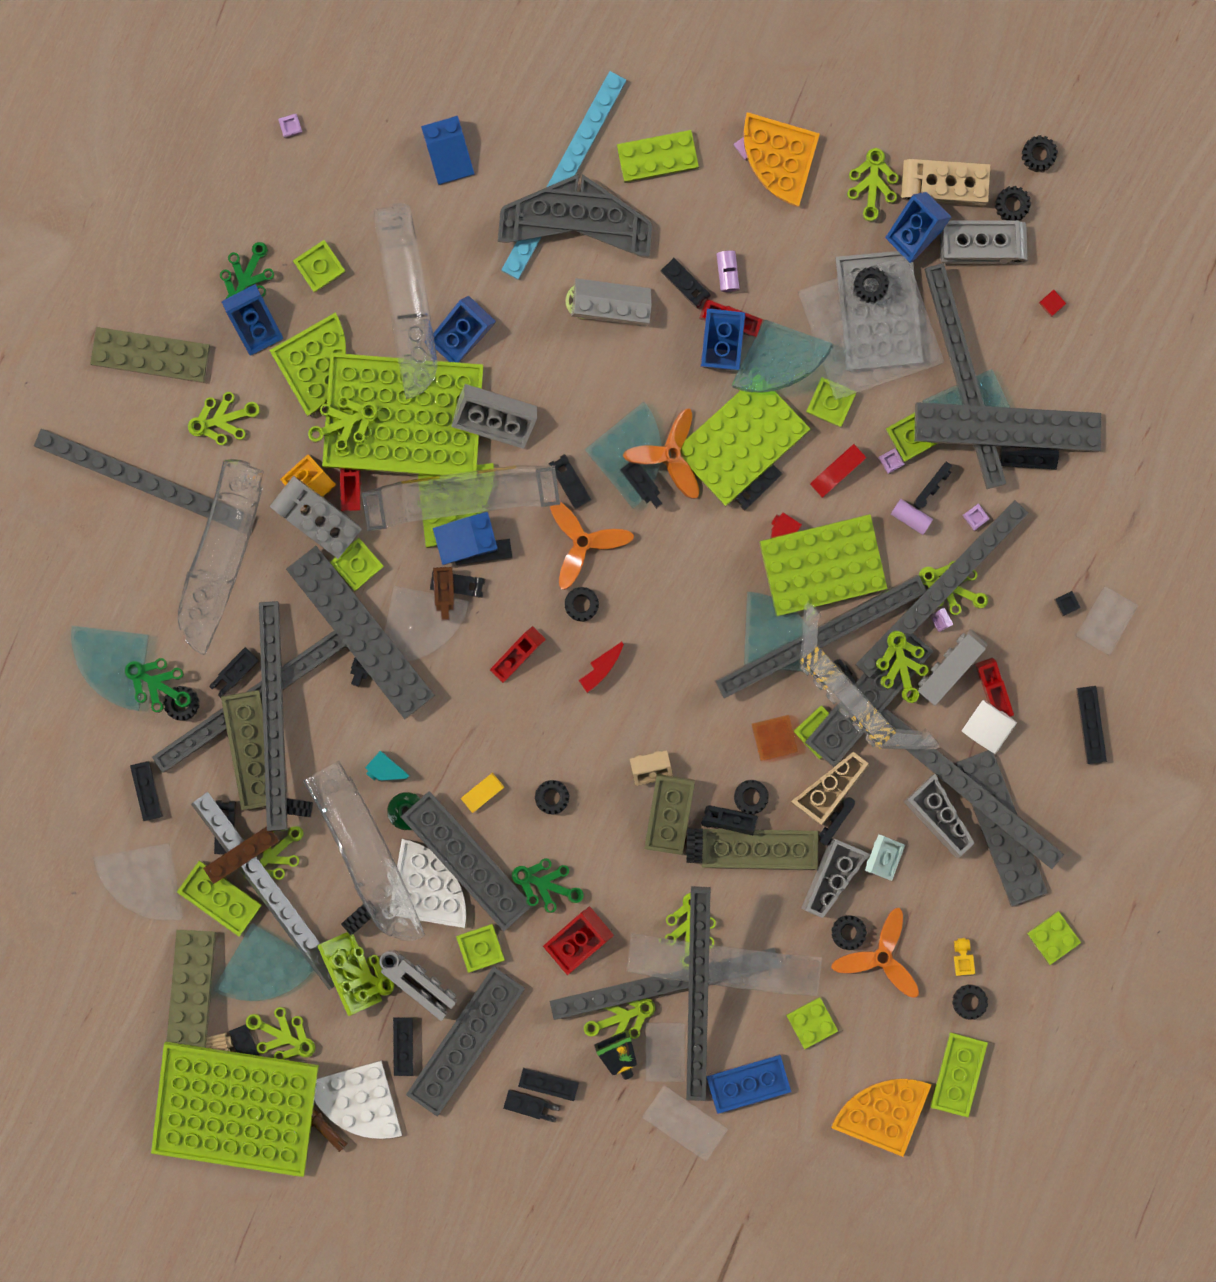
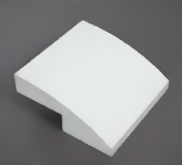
[962,700,1017,754]

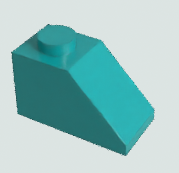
[365,751,410,781]

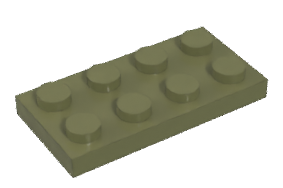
[644,774,695,855]

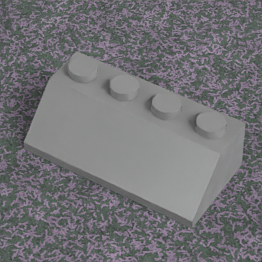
[571,278,652,326]
[452,384,537,449]

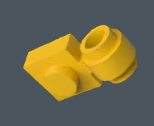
[953,938,975,976]

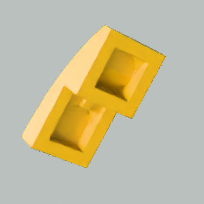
[460,772,504,813]

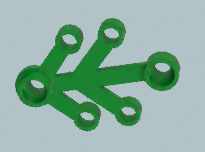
[220,242,275,299]
[125,658,191,713]
[512,858,584,913]

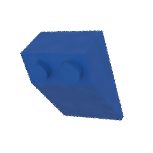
[421,116,475,185]
[885,192,951,263]
[221,284,284,356]
[427,296,496,363]
[700,309,745,371]
[433,512,498,565]

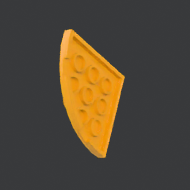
[743,112,820,207]
[831,1079,931,1157]

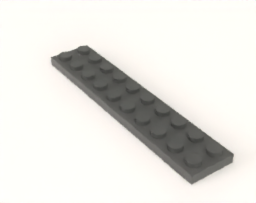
[914,402,1101,452]
[286,546,435,719]

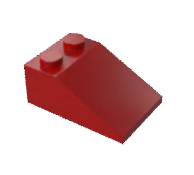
[543,906,614,976]

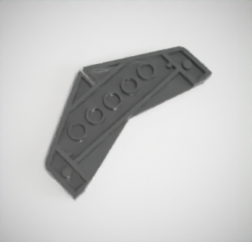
[497,174,652,257]

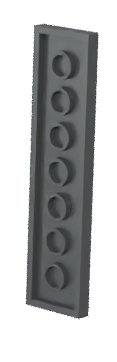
[804,633,933,768]
[955,750,1048,906]
[401,791,531,931]
[406,966,525,1117]

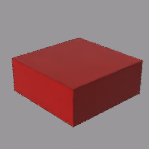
[1039,290,1066,317]

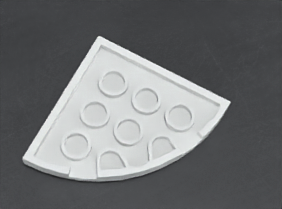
[389,839,466,928]
[314,1060,402,1139]

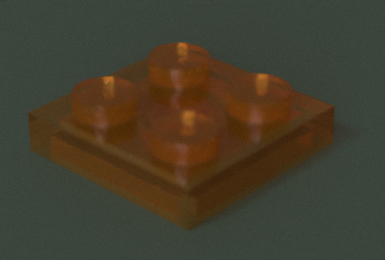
[751,715,798,761]

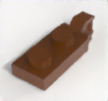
[433,567,455,621]

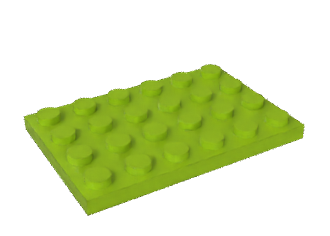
[681,374,811,507]
[759,514,887,616]

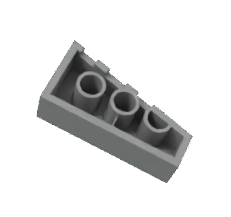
[918,629,987,706]
[904,774,974,858]
[801,838,870,918]

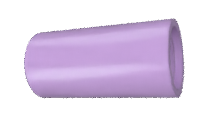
[717,251,740,292]
[890,499,933,535]

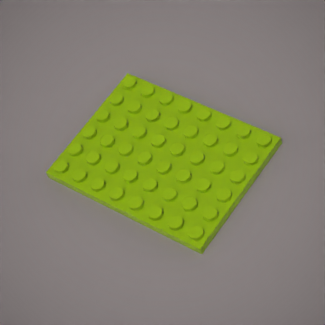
[322,353,483,479]
[151,1042,319,1177]

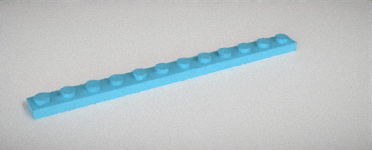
[501,71,626,280]

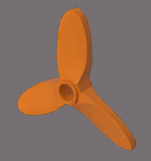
[623,408,699,499]
[550,500,634,590]
[831,908,919,998]

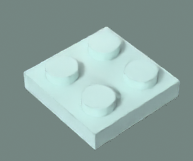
[865,834,905,881]

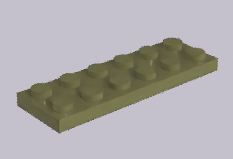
[90,327,210,383]
[221,690,266,810]
[702,829,818,869]
[166,930,216,1048]

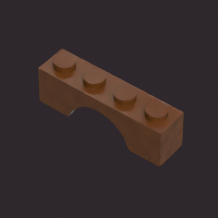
[203,826,279,884]

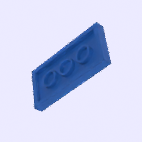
[706,1054,791,1114]

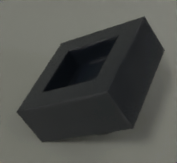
[1054,591,1081,617]

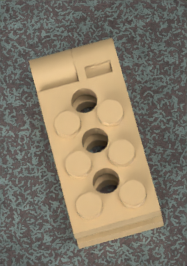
[901,159,990,207]

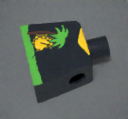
[594,1030,637,1080]

